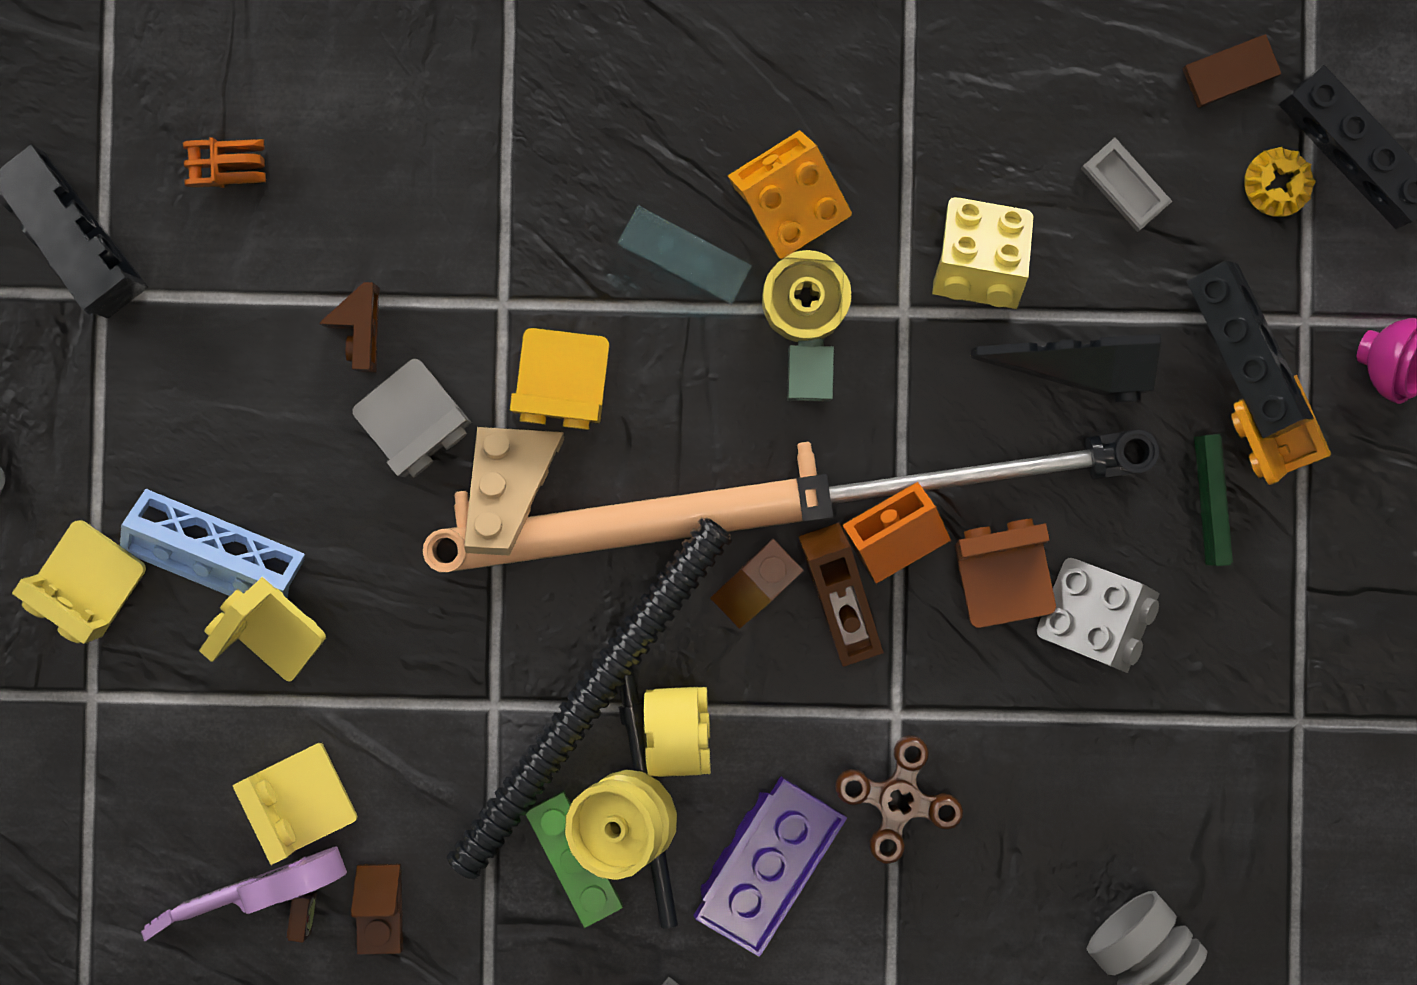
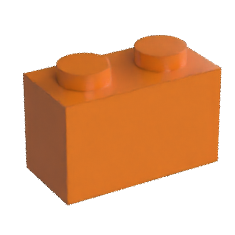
[842,482,951,584]

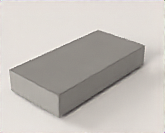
[1080,138,1172,232]

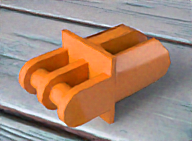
[183,137,266,188]

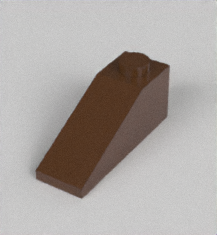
[799,523,883,667]

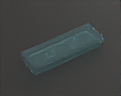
[618,205,752,305]

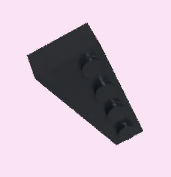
[0,145,149,318]

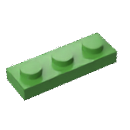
[526,791,623,928]

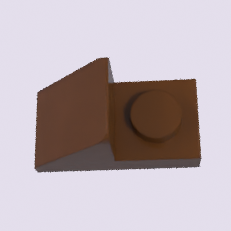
[320,282,380,373]
[351,864,403,954]

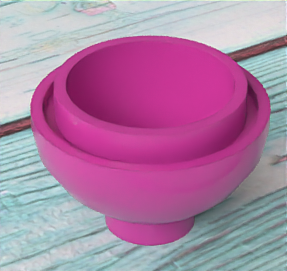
[1357,318,1417,404]

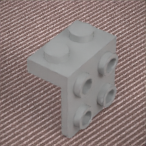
[353,359,472,478]
[1037,558,1160,673]

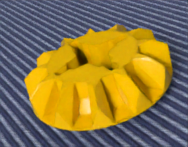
[1244,147,1316,217]

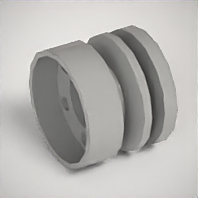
[1087,891,1208,985]

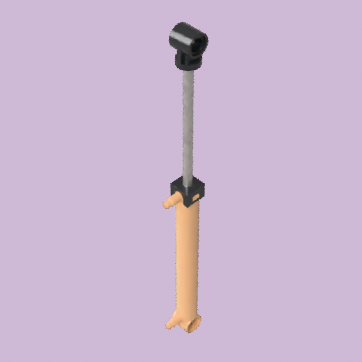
[423,430,1159,572]

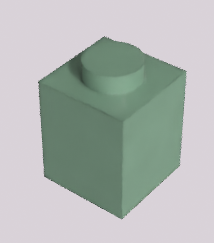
[787,338,834,401]

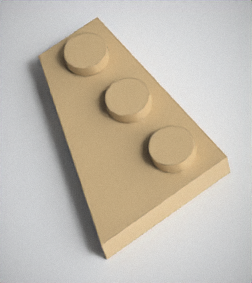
[464,427,564,555]

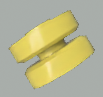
[565,769,677,880]

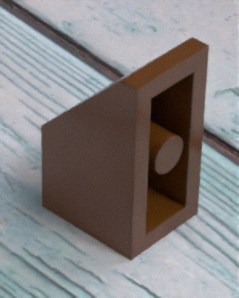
[710,538,804,629]

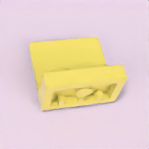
[232,743,358,865]

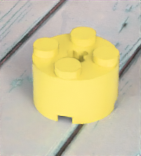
[762,250,851,342]
[644,687,711,777]

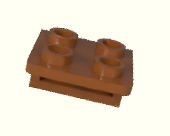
[954,518,1056,628]

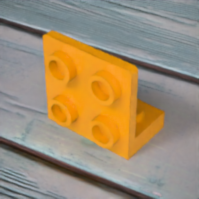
[727,130,852,259]

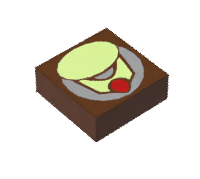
[287,891,317,943]

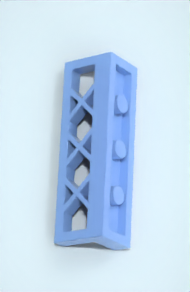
[120,489,305,598]

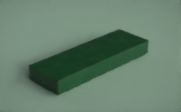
[1194,434,1233,566]

